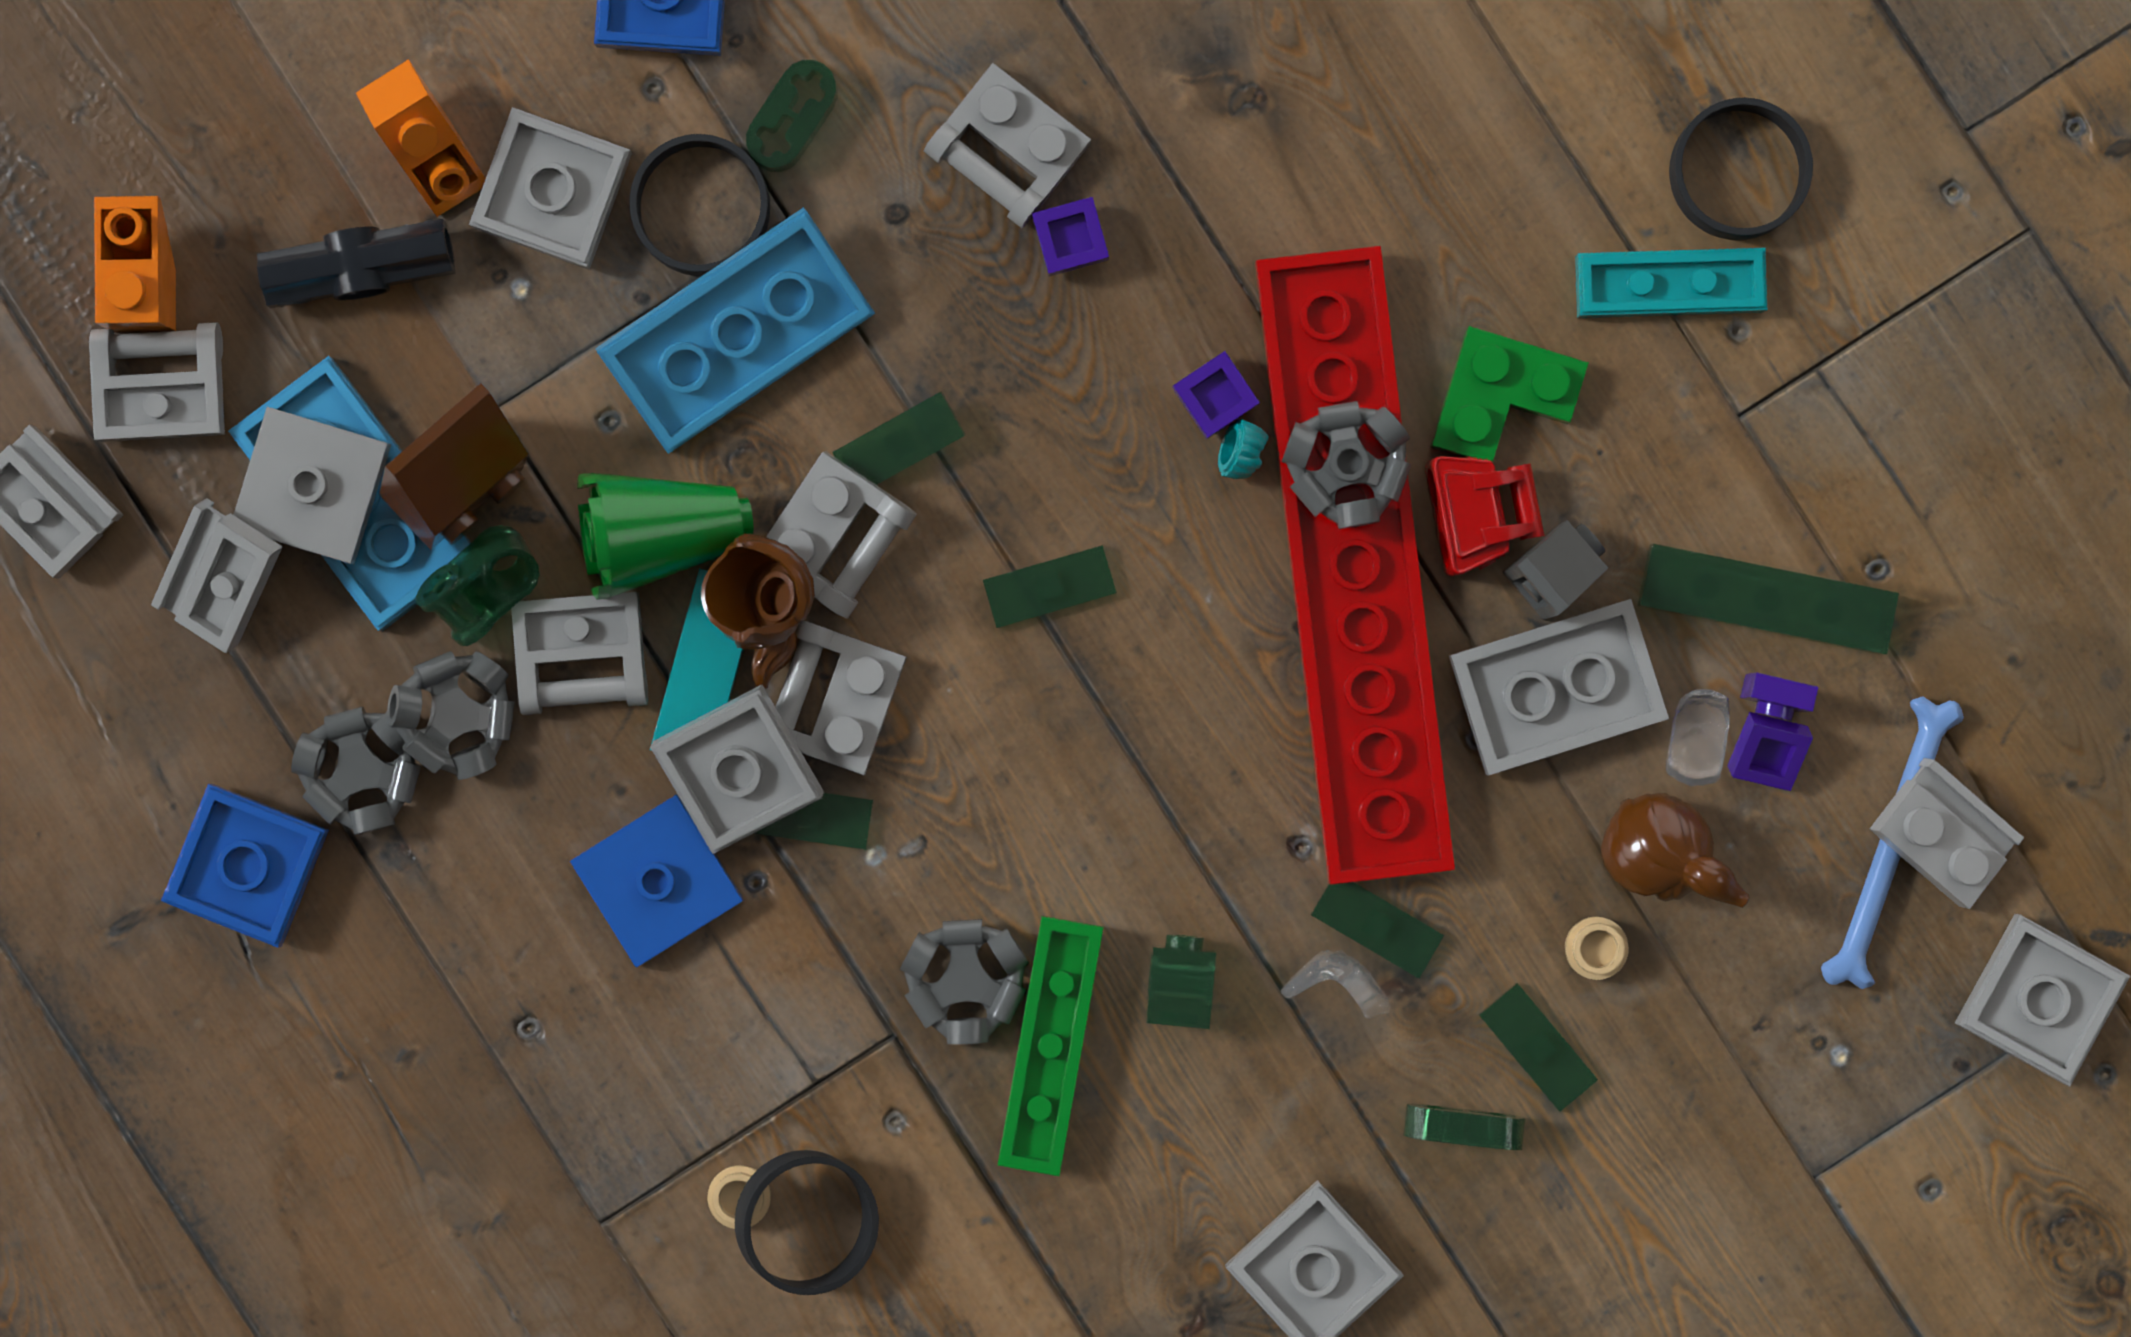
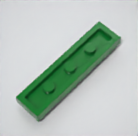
[997,915,1104,1177]

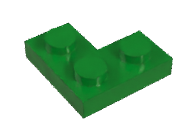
[1430,326,1589,462]

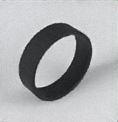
[1669,97,1813,240]
[629,134,770,276]
[735,1150,879,1295]

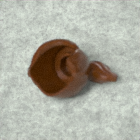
[701,534,815,689]
[1601,793,1749,908]

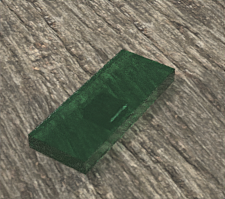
[832,391,966,485]
[983,545,1117,628]
[754,793,874,850]
[1310,882,1444,978]
[1478,983,1598,1112]

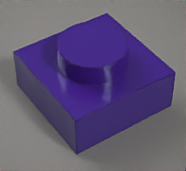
[1032,197,1109,277]
[1172,351,1260,440]
[1740,672,1818,721]
[1727,712,1813,791]

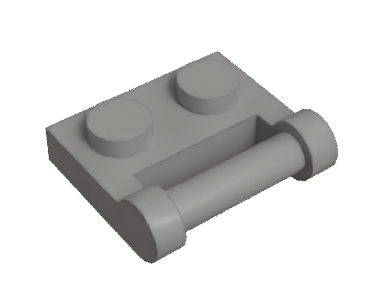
[923,63,1091,228]
[89,322,225,442]
[766,451,917,619]
[511,592,648,715]
[776,621,907,775]

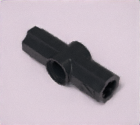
[257,218,456,308]

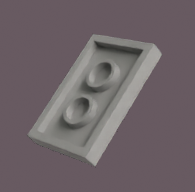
[1449,599,1669,775]

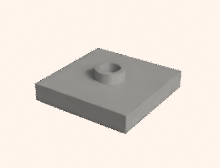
[469,107,632,270]
[233,407,391,565]
[650,685,824,854]
[1954,914,2130,1086]
[1225,1180,1404,1337]

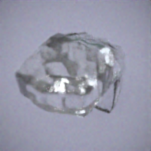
[1666,689,1731,786]
[1280,950,1391,1020]

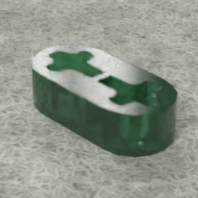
[746,60,838,172]
[1403,1103,1526,1150]

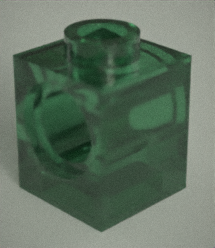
[1145,934,1217,1029]

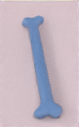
[1821,697,1964,989]

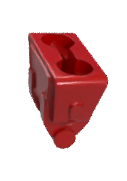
[1425,456,1545,577]

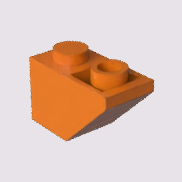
[356,59,486,217]
[94,196,176,332]

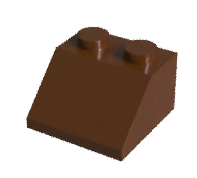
[379,383,528,550]

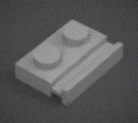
[0,424,123,579]
[151,498,282,653]
[1869,758,2024,909]

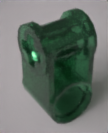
[416,525,540,646]

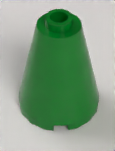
[577,473,754,600]

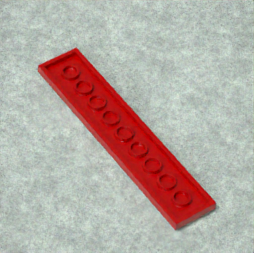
[1255,246,1455,885]

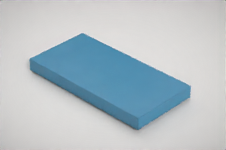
[595,207,875,454]
[228,356,482,632]

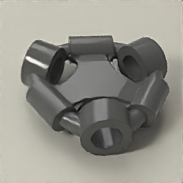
[1281,401,1411,529]
[387,651,515,780]
[291,706,421,835]
[900,919,1029,1044]

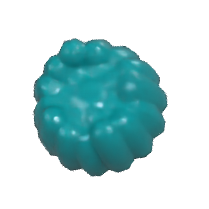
[1218,419,1269,479]

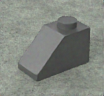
[1502,520,1608,620]

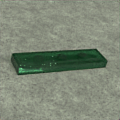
[1638,544,1899,655]

